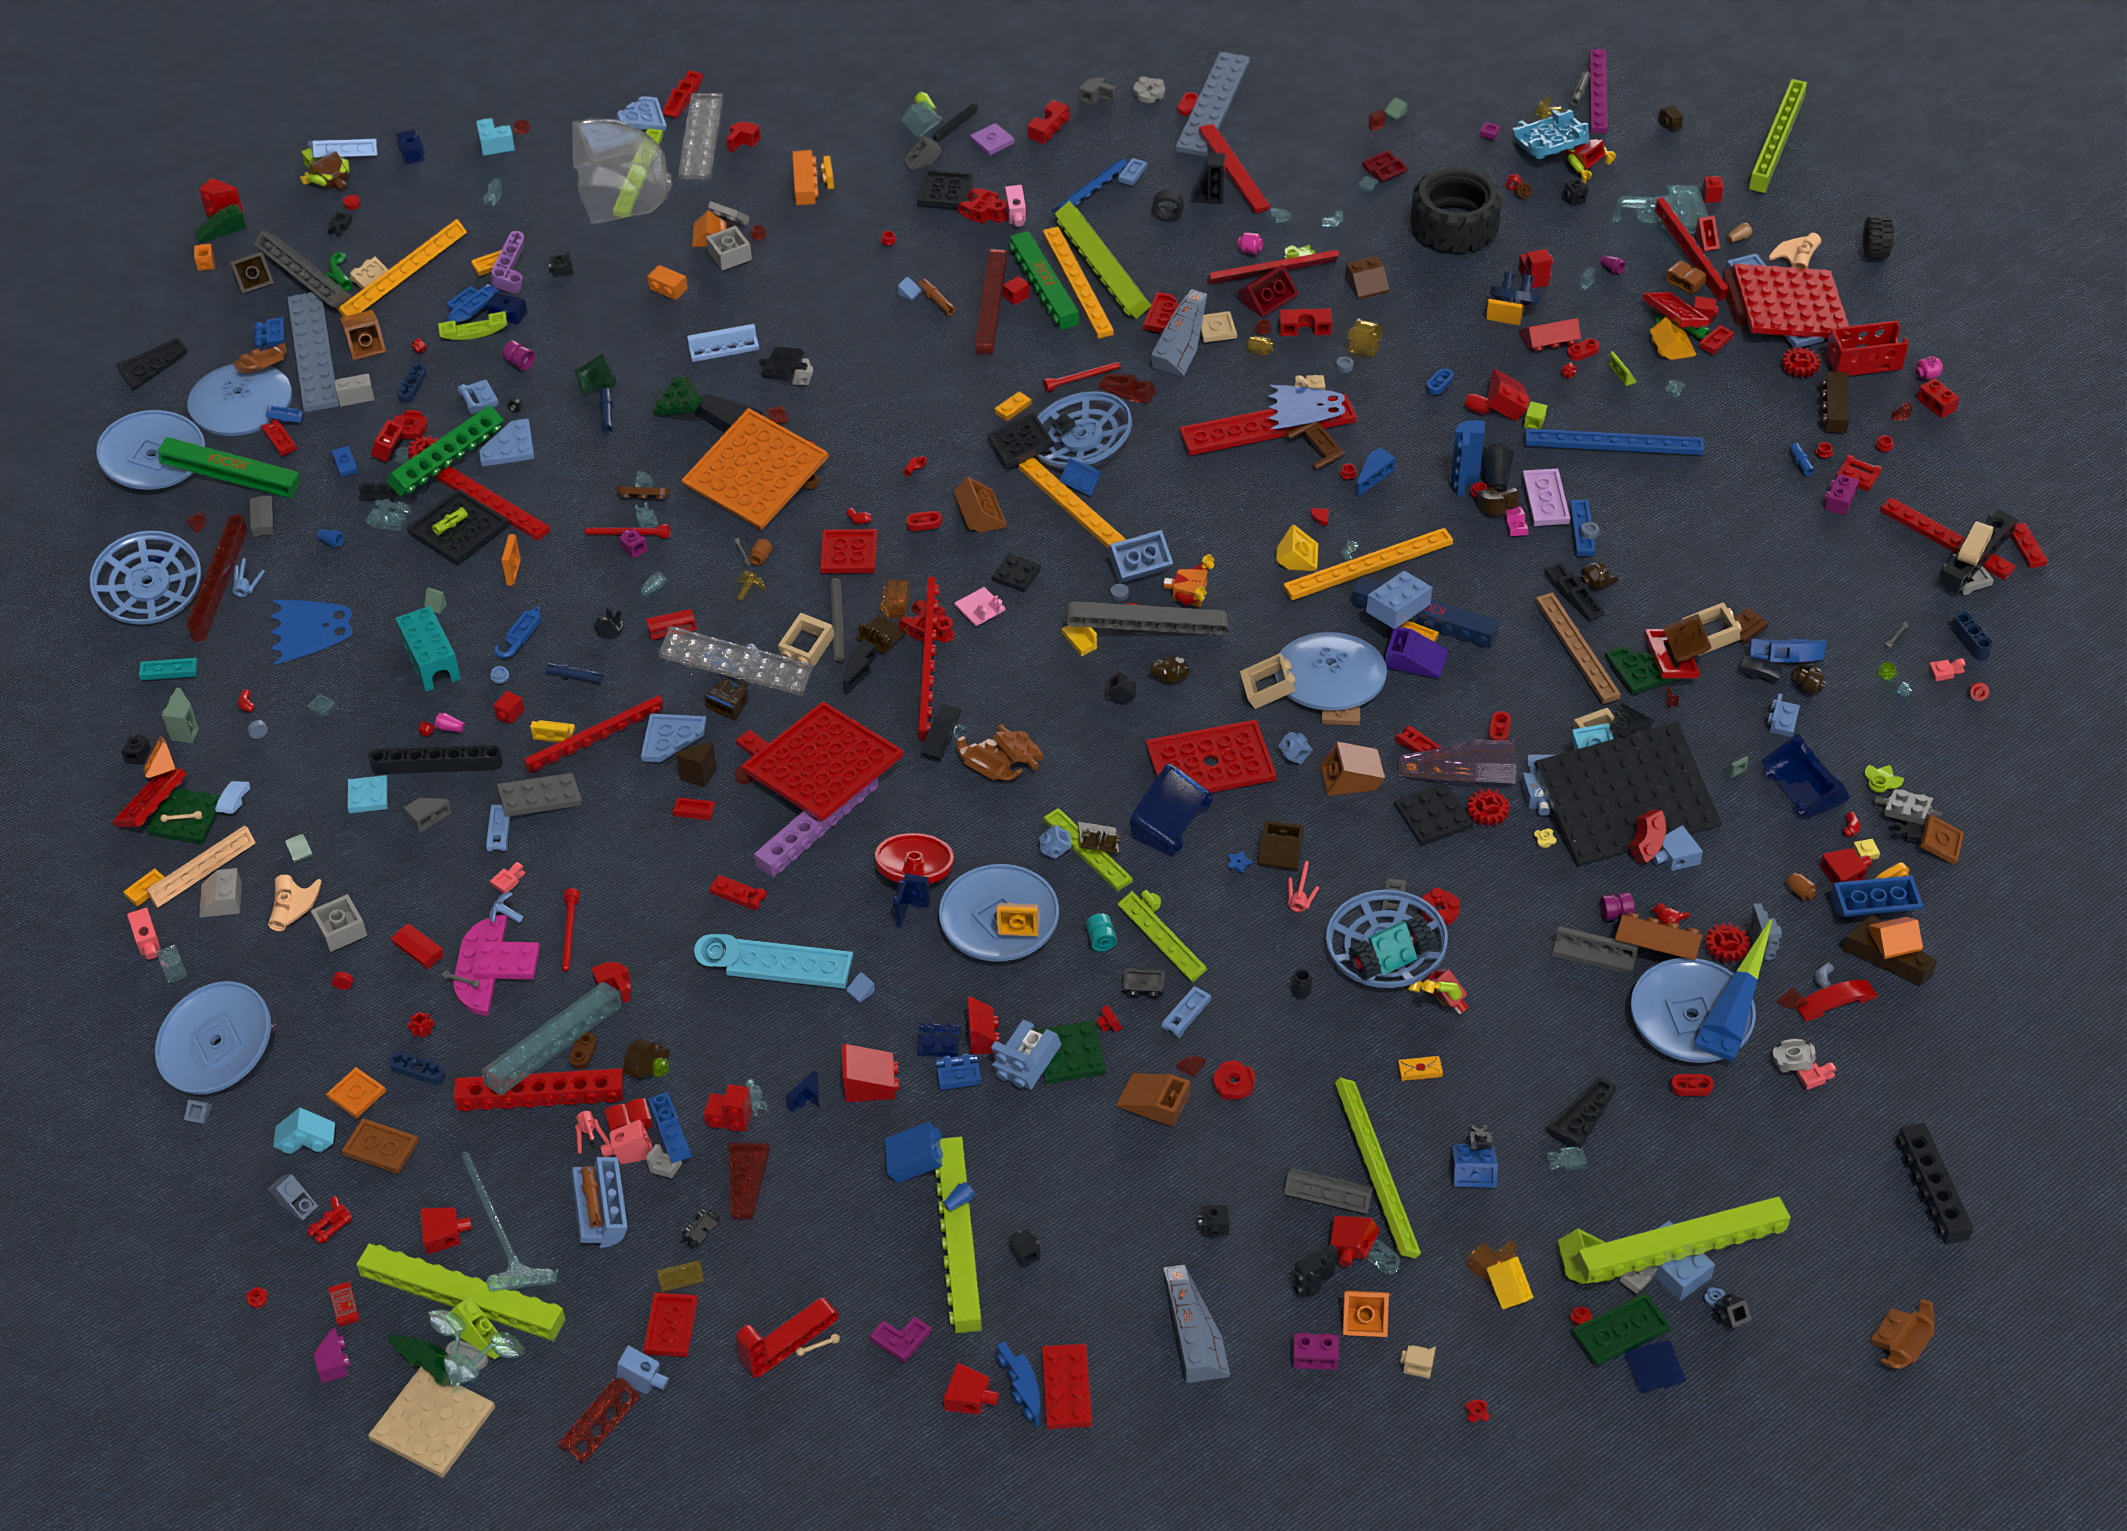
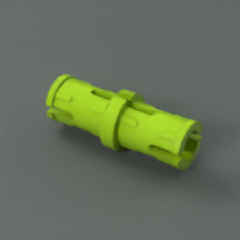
[432,507,468,535]

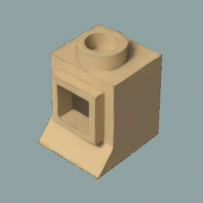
[1401,1345,1436,1379]

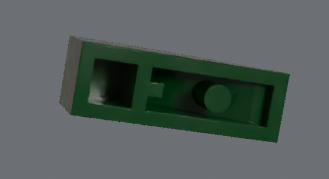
[194,204,246,244]

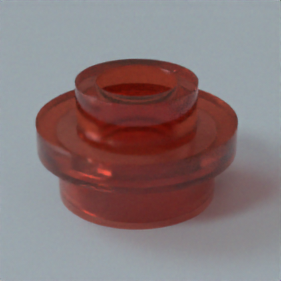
[750,225,767,240]
[1255,319,1272,335]

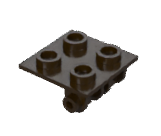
[855,616,907,654]
[1078,822,1121,853]

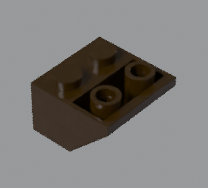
[1258,820,1304,870]

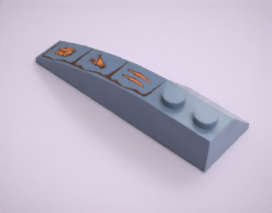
[1151,289,1207,377]
[1163,1265,1230,1383]

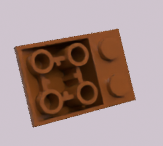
[1116,1073,1190,1127]

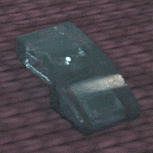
[157,945,188,984]

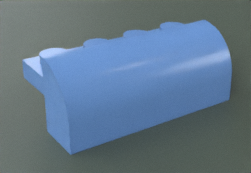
[571,1157,627,1248]

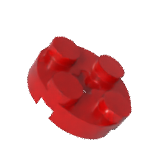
[392,410,428,440]
[1420,888,1460,925]
[1213,1061,1255,1100]

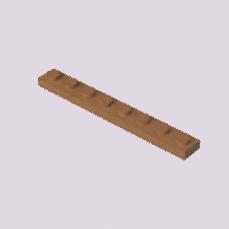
[1536,593,1621,704]

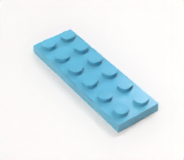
[726,939,853,989]

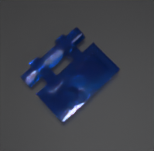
[917,1021,961,1057]

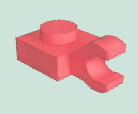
[1929,659,1966,681]
[490,862,525,894]
[1797,1063,1836,1090]

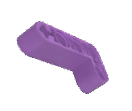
[491,231,524,294]

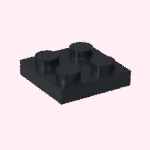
[992,553,1041,593]

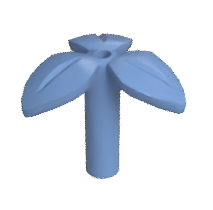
[489,892,523,923]

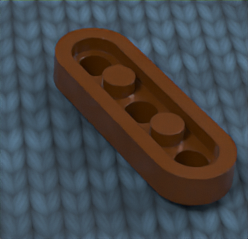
[617,486,670,499]

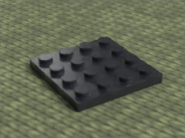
[407,489,509,565]

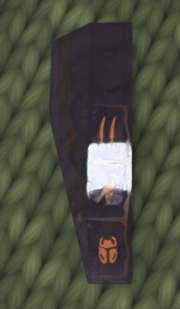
[1398,740,1517,783]

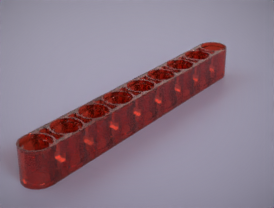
[976,249,1007,354]
[187,514,248,642]

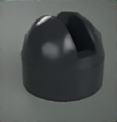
[507,397,522,413]

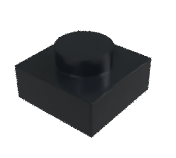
[1051,413,1076,435]

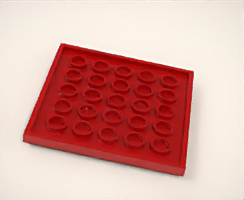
[1732,264,1851,339]
[741,701,904,822]

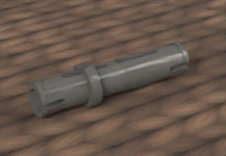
[1570,71,1590,106]

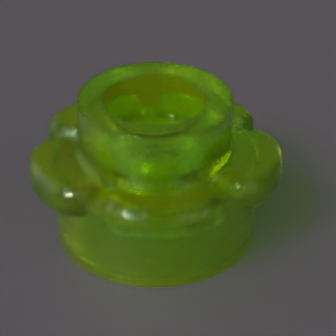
[1878,662,1897,679]
[652,1058,669,1076]

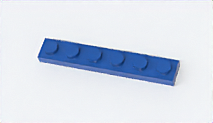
[1051,158,1128,215]

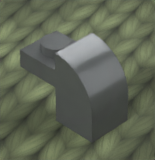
[1079,78,1116,105]

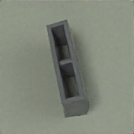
[250,496,273,537]

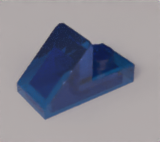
[785,1070,820,1112]

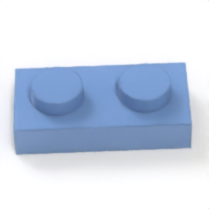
[1118,158,1147,186]

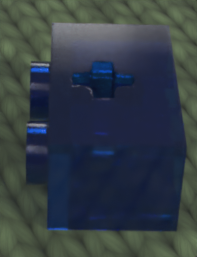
[395,129,426,165]
[486,292,527,325]

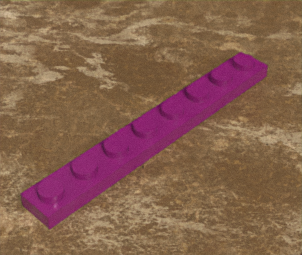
[1590,49,1608,133]

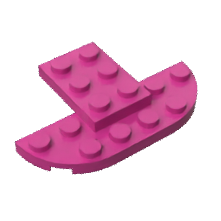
[454,915,540,1016]

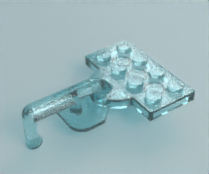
[1611,185,1709,233]

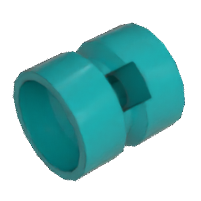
[1086,914,1117,952]

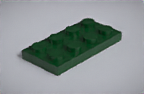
[1572,1293,1671,1367]

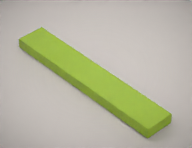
[1043,808,1132,892]
[1118,891,1207,983]

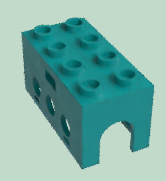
[395,606,461,692]

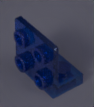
[893,873,931,928]

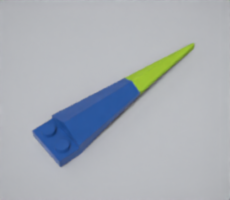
[1694,920,1772,1062]

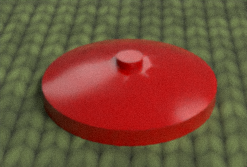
[875,833,954,885]

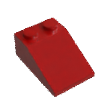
[1487,368,1530,421]

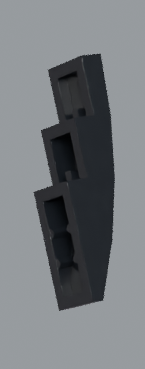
[1544,562,1605,621]

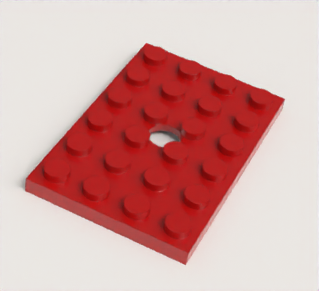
[1146,720,1277,801]

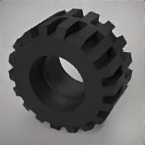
[1863,216,1894,258]

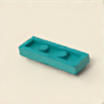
[139,658,198,680]

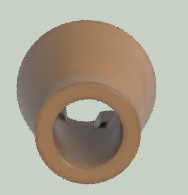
[1726,223,1752,244]

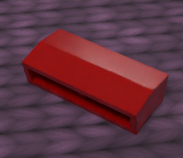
[646,609,697,640]
[391,924,443,970]

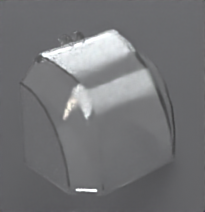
[573,119,672,224]

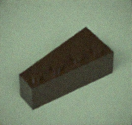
[1842,914,1937,987]

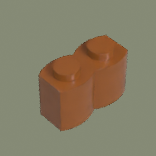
[1666,261,1706,294]

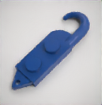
[494,606,542,658]

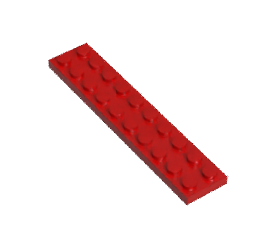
[1179,394,1357,456]

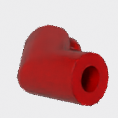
[1843,812,1861,837]

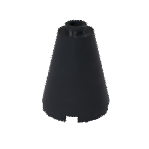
[1481,443,1514,492]

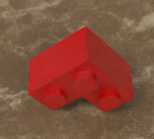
[1518,249,1553,288]
[704,1084,753,1132]

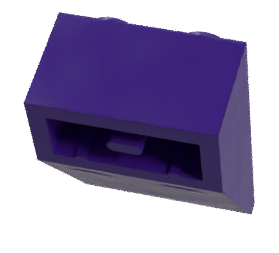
[1385,627,1448,679]

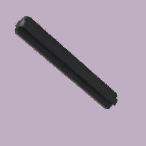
[933,103,978,141]

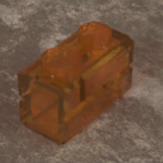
[881,579,910,619]

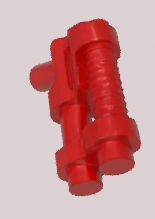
[306,1197,353,1244]

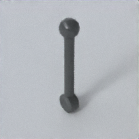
[733,538,752,566]
[1885,622,1908,649]
[442,971,480,988]

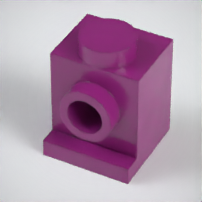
[619,529,648,559]

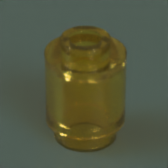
[1248,336,1274,355]

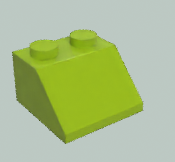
[1558,1228,1615,1284]

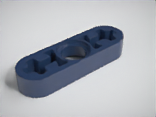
[397,364,427,403]
[389,1052,445,1085]

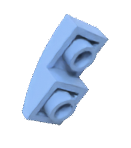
[215,781,250,814]

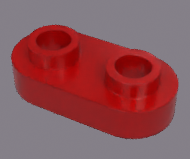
[1567,339,1600,361]
[906,511,942,531]
[1489,711,1511,745]
[1671,1074,1714,1096]

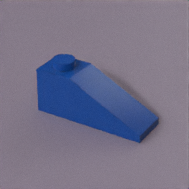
[1356,447,1396,496]

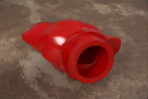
[1651,903,1690,925]

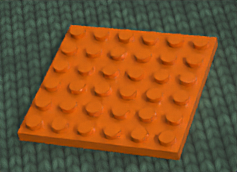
[681,408,829,530]

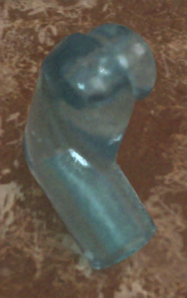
[1322,210,1344,226]
[1341,540,1359,562]

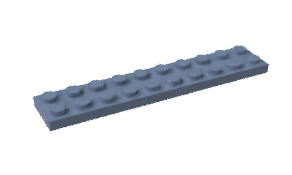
[1176,52,1250,157]
[288,292,339,412]

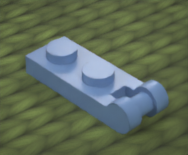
[486,805,511,852]
[1161,986,1211,1038]

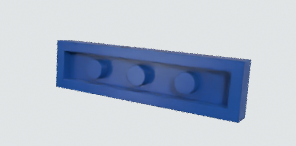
[1570,500,1596,556]

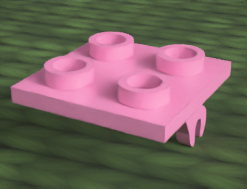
[954,587,1006,626]

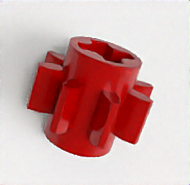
[407,1012,435,1038]

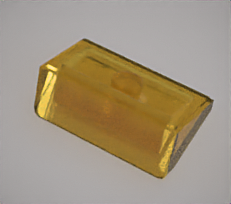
[657,1260,704,1292]

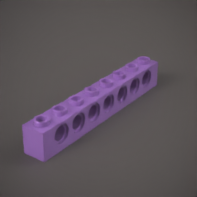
[754,777,879,878]

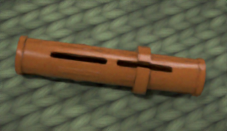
[918,279,956,316]
[581,1166,603,1228]

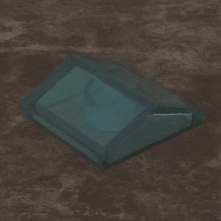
[901,101,943,139]

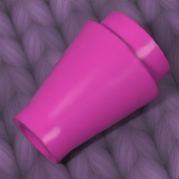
[435,712,465,733]

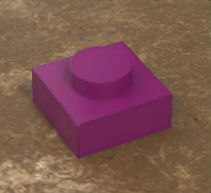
[1480,122,1501,140]

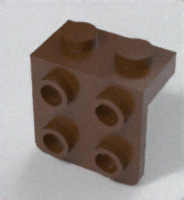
[1663,614,1712,662]

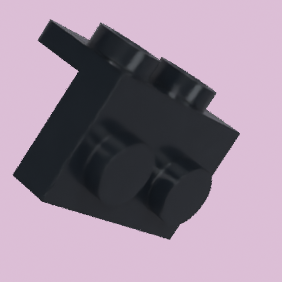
[1123,968,1165,998]

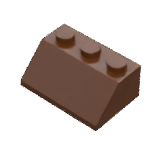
[954,476,1007,533]

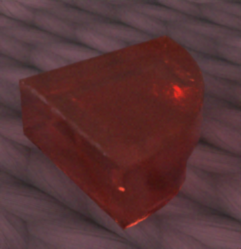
[1891,402,1913,421]
[186,512,206,533]
[1777,988,1808,1009]
[1177,1056,1206,1077]

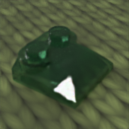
[574,353,617,394]

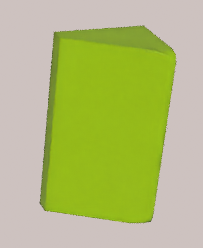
[1609,351,1637,386]

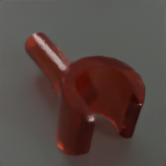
[1666,687,1679,708]

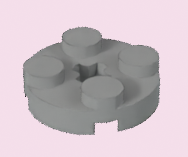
[1134,77,1165,103]
[1773,1039,1816,1072]

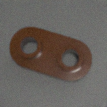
[569,1032,597,1070]

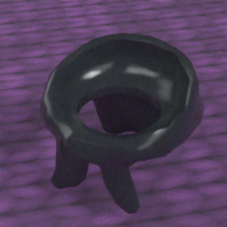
[594,608,624,639]

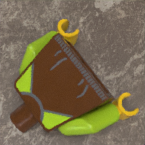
[300,151,349,191]

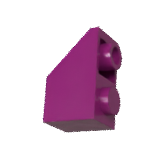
[314,1328,350,1383]

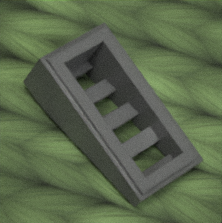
[1381,878,1406,920]

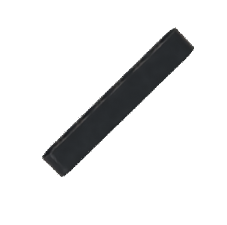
[368,745,503,774]

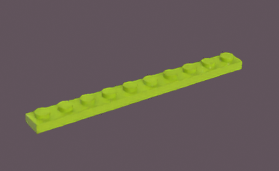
[1335,1077,1421,1258]

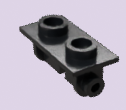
[358,482,396,500]
[681,1205,720,1249]

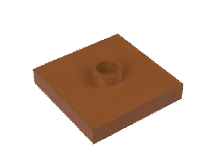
[1920,814,1964,865]

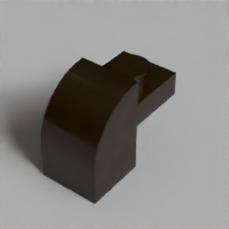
[1476,487,1519,515]
[623,1038,670,1077]

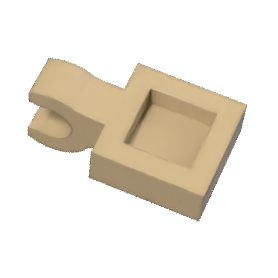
[1294,375,1325,390]

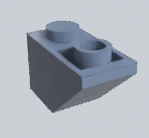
[267,1174,318,1221]

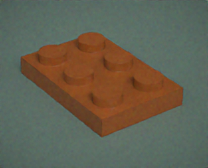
[342,1118,419,1174]

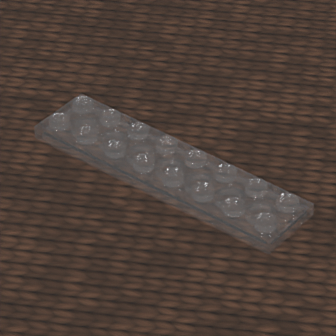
[678,93,723,179]
[659,626,813,696]

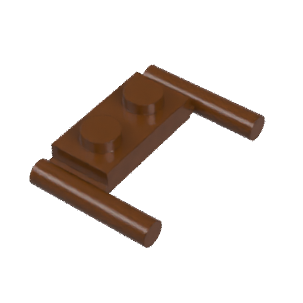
[1286,421,1345,471]

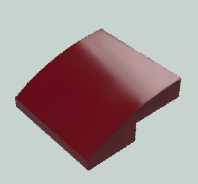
[1362,150,1408,183]

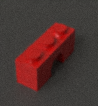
[1027,100,1070,144]
[1279,308,1332,336]

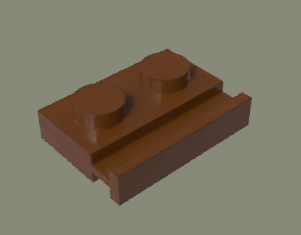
[1723,608,1769,645]

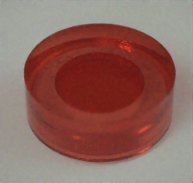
[514,119,530,134]
[735,766,754,784]

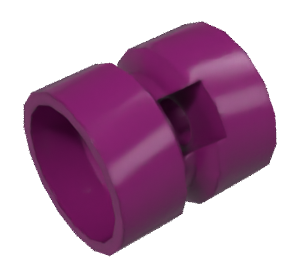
[502,340,535,370]
[1600,892,1635,921]

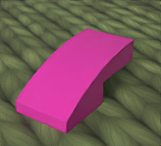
[1504,507,1528,536]

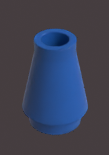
[317,529,345,547]
[942,1181,975,1212]

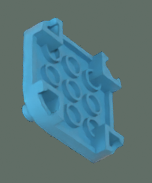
[1513,109,1589,159]

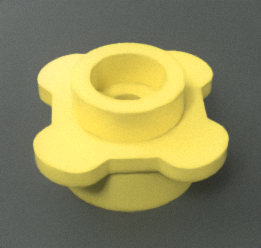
[1534,828,1556,848]

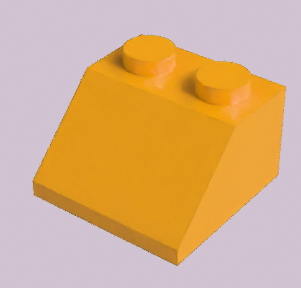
[1650,317,1696,360]
[996,903,1040,936]

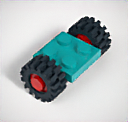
[1348,915,1435,981]

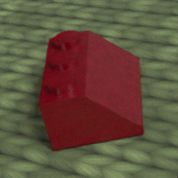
[1237,265,1299,317]

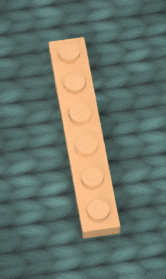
[146,826,256,907]

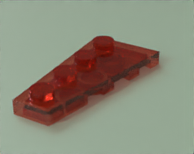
[728,1143,770,1219]

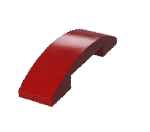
[1795,980,1878,1022]

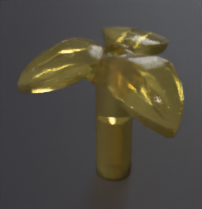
[1535,97,1562,120]
[736,570,766,601]

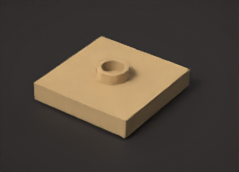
[1200,311,1237,343]

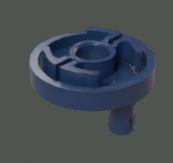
[1489,272,1541,307]

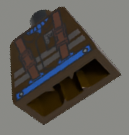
[704,678,748,721]

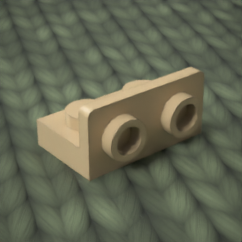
[350,257,388,290]

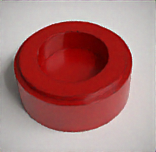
[343,195,361,210]
[332,972,353,990]

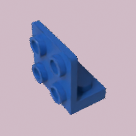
[1452,1144,1498,1188]

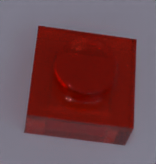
[1369,109,1386,131]
[767,406,788,424]

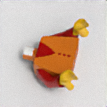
[1164,554,1214,607]

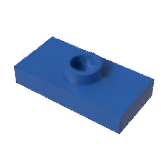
[266,405,303,423]
[332,446,358,477]

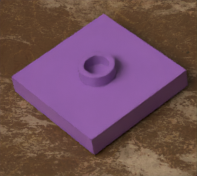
[970,123,1015,156]

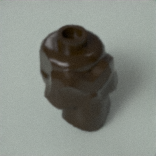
[1580,562,1619,590]
[1150,656,1189,684]
[1793,664,1826,695]

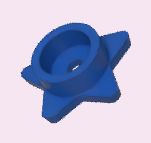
[1227,851,1252,872]

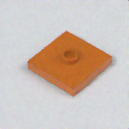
[502,534,521,586]
[326,1067,386,1119]

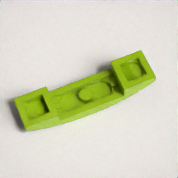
[438,311,507,340]

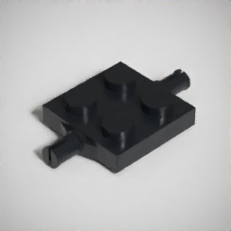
[759,346,808,381]

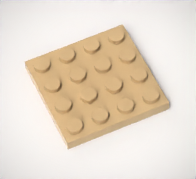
[368,1366,495,1478]

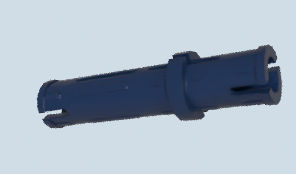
[599,388,613,433]
[546,662,603,684]

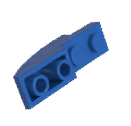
[1749,639,1826,662]
[648,1092,691,1163]
[996,1341,1040,1427]

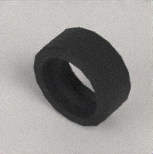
[1152,190,1184,221]

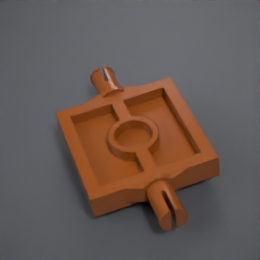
[993,724,1044,770]

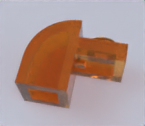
[1467,1240,1518,1281]

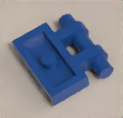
[254,318,285,349]
[936,1053,981,1090]

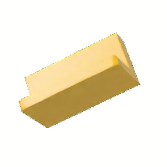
[1061,625,1097,656]
[530,720,575,742]
[1487,1256,1534,1309]

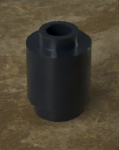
[1291,969,1312,998]

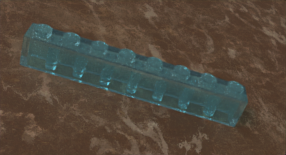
[482,982,622,1096]

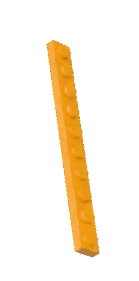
[337,219,467,317]
[1043,227,1114,339]
[1018,457,1126,548]
[1283,528,1453,600]

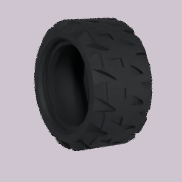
[1410,167,1502,253]

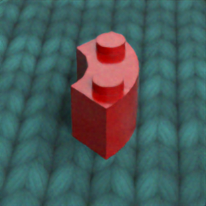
[1628,810,1666,863]

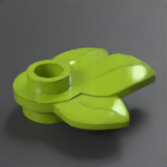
[1284,245,1315,259]
[1865,765,1904,793]

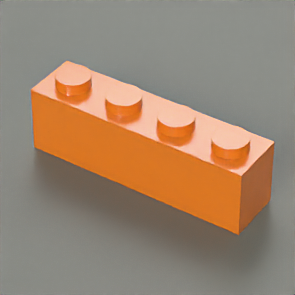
[793,150,818,205]

